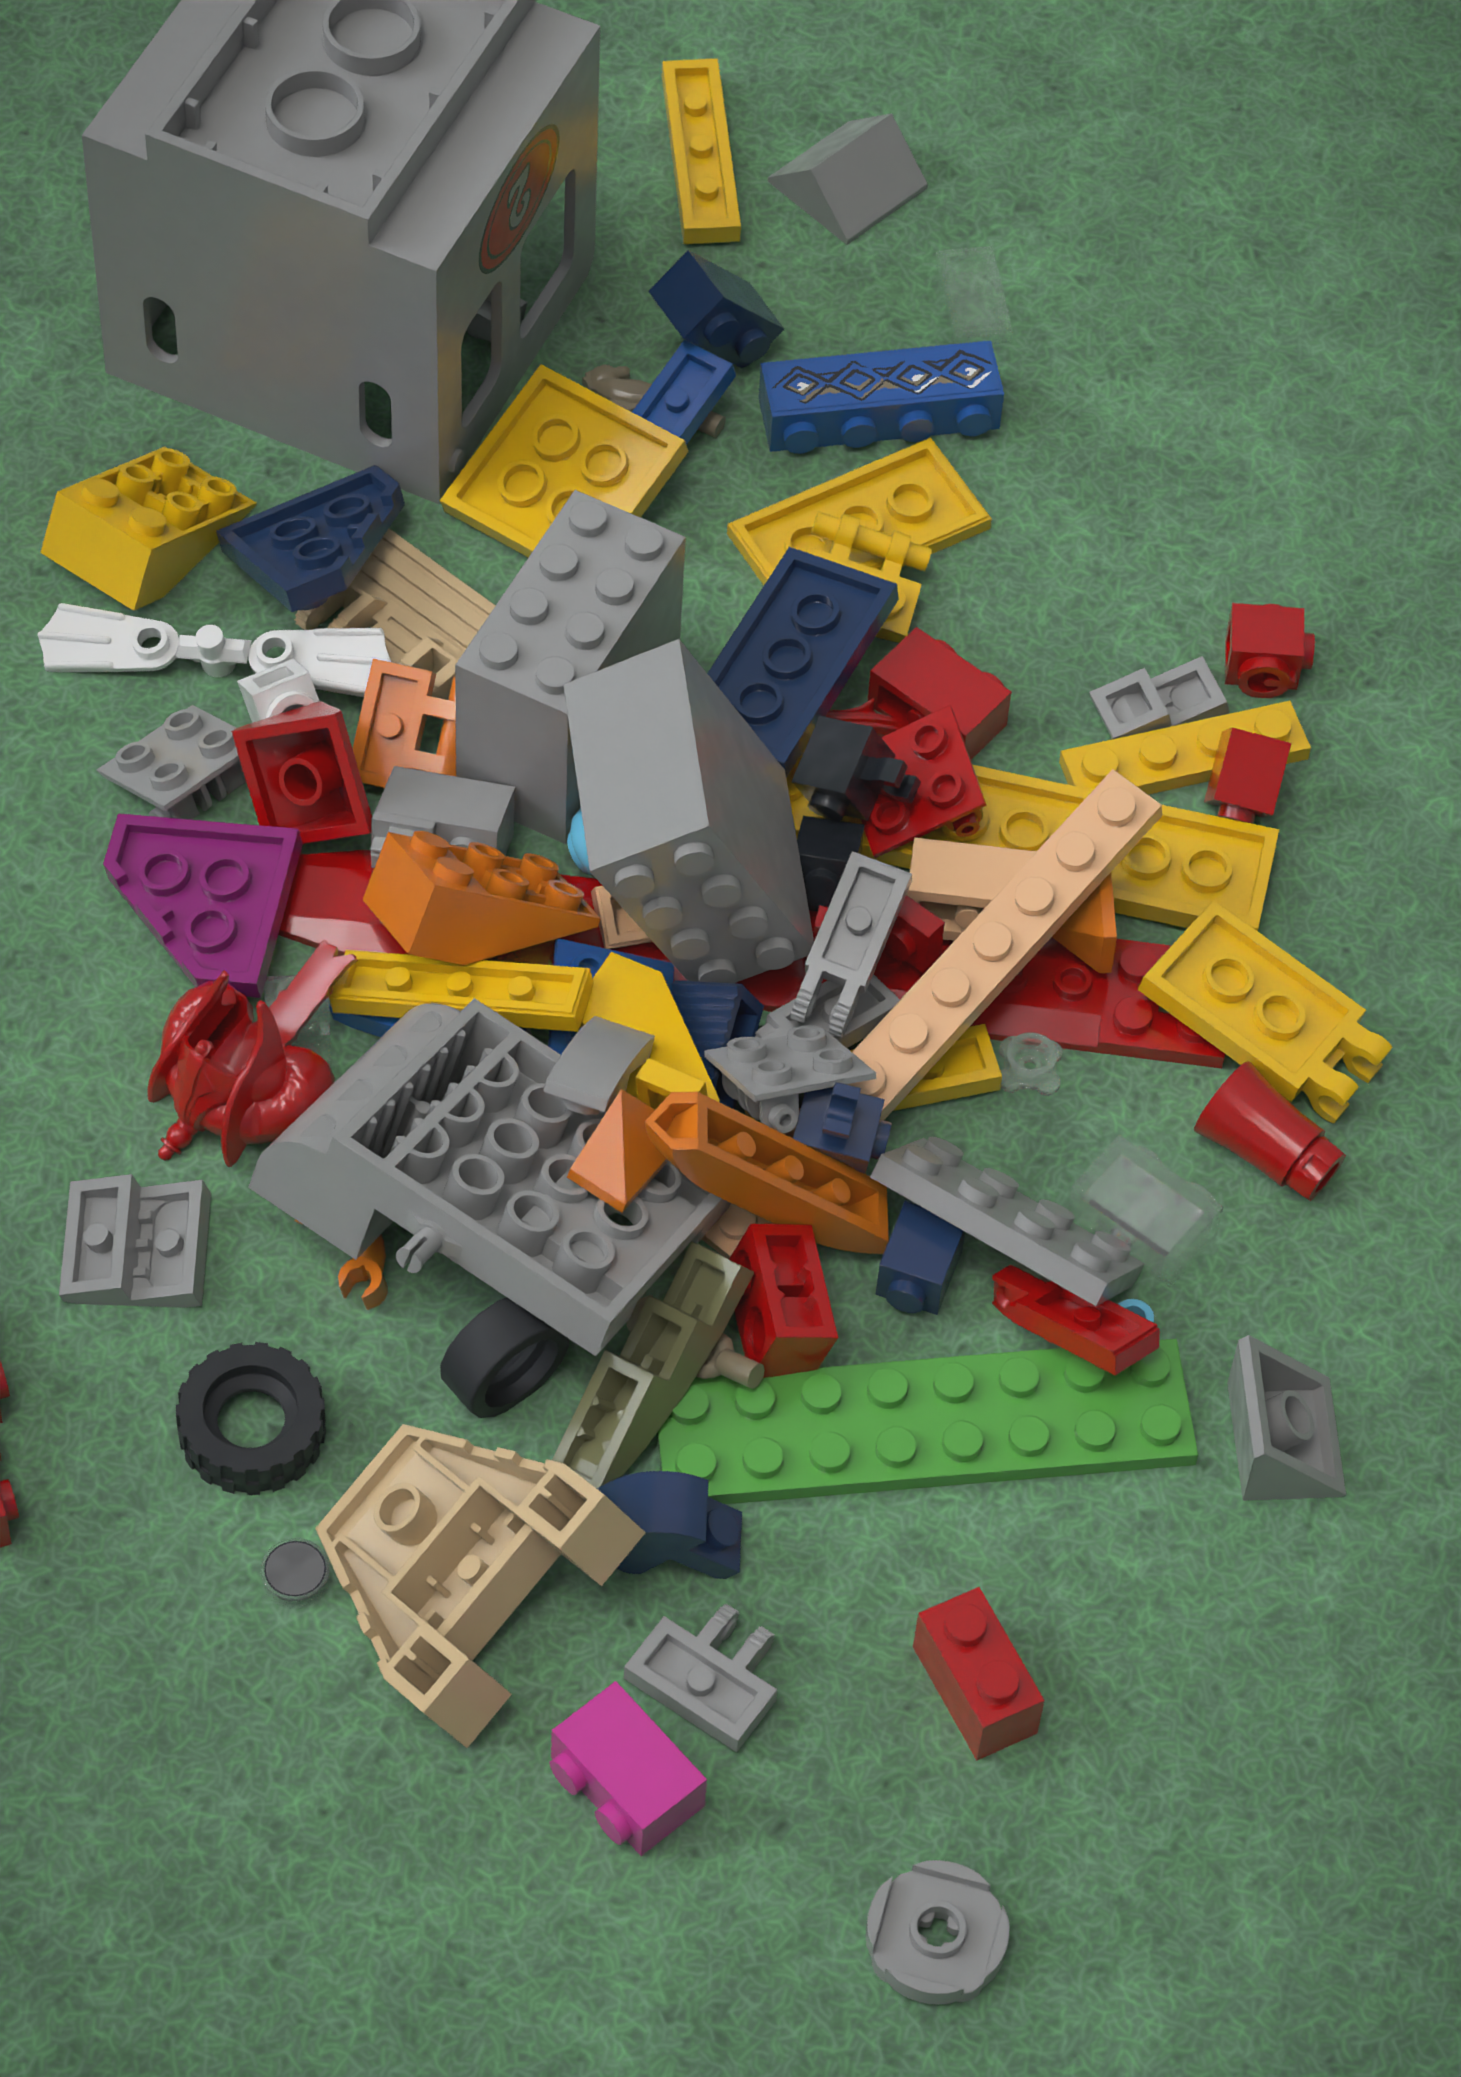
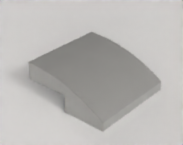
[59,1174,211,1307]

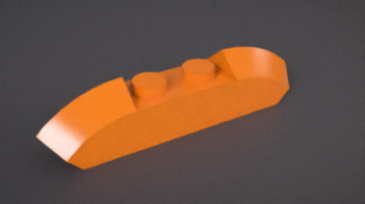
[645,1091,889,1254]

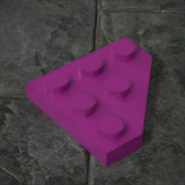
[103,813,303,998]

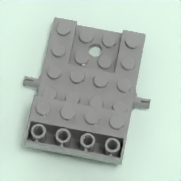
[248,998,731,1356]

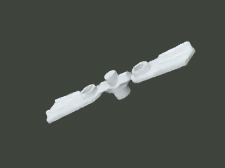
[38,603,391,697]

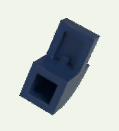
[597,1471,742,1579]

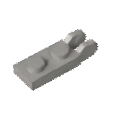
[790,851,912,1037]

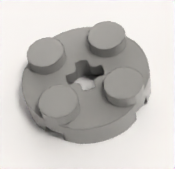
[866,1860,1009,2005]

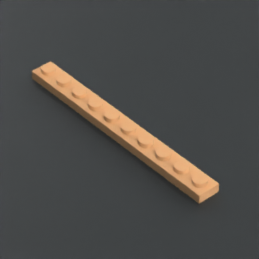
[702,769,1162,1259]

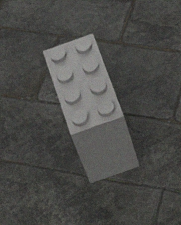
[455,490,686,844]
[563,639,814,983]

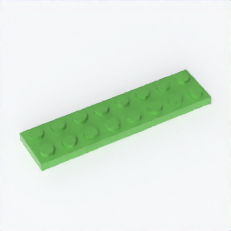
[656,1339,1198,1504]

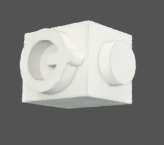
[237,658,319,723]

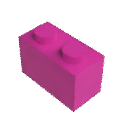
[549,1681,707,1856]

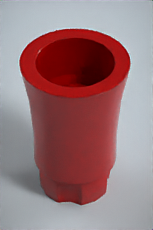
[1194,1061,1346,1201]

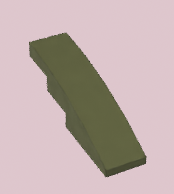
[552,1242,755,1489]

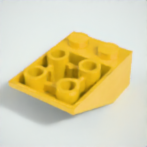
[40,447,257,611]

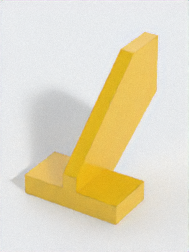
[580,952,720,1110]

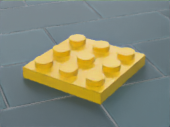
[440,364,689,557]

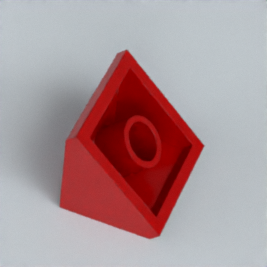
[231,701,372,844]

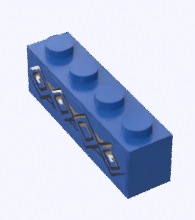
[759,340,1004,454]

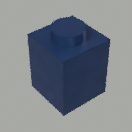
[875,1201,965,1315]

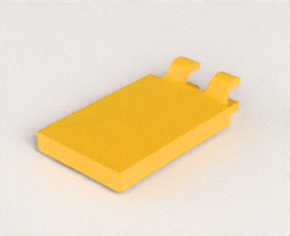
[1138,899,1393,1123]

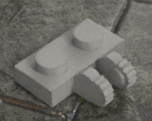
[624,1603,777,1753]

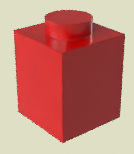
[1204,727,1292,824]

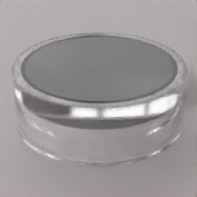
[261,1538,330,1609]

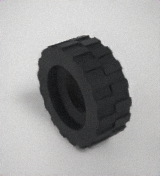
[176,1342,326,1495]

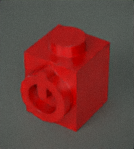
[1225,603,1315,698]

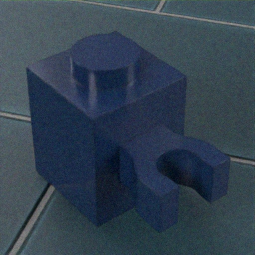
[793,1082,892,1174]

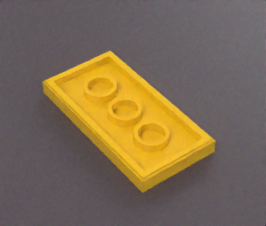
[727,437,992,585]

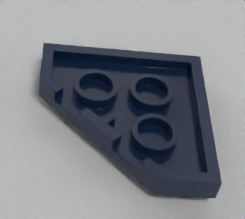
[216,465,405,612]

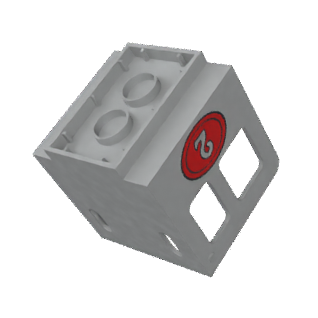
[82,0,600,505]

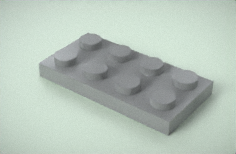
[870,1137,1145,1306]

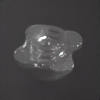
[999,1032,1062,1096]

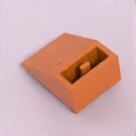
[363,831,601,965]

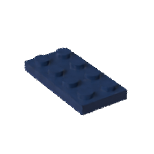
[707,547,899,778]

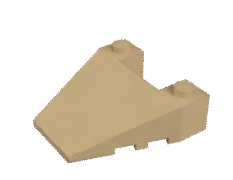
[315,1424,646,1748]

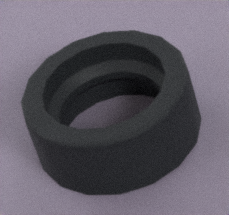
[440,1297,569,1418]

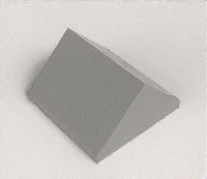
[768,113,927,245]
[1227,1335,1346,1501]

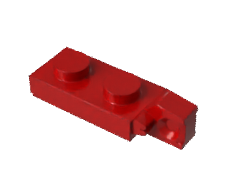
[992,1264,1160,1375]

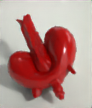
[147,939,358,1167]

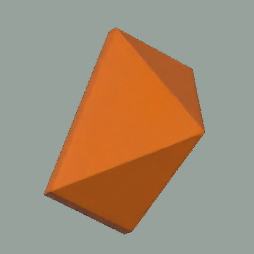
[1052,872,1117,973]
[567,1089,668,1213]

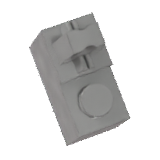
[371,766,515,868]

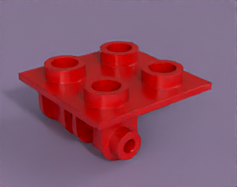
[861,705,987,858]

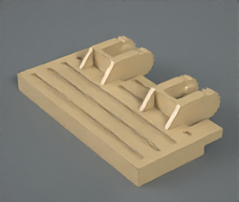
[294,529,496,700]

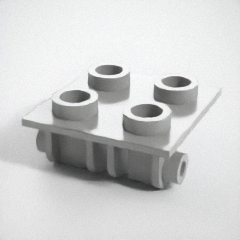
[97,705,246,820]
[704,1026,876,1133]

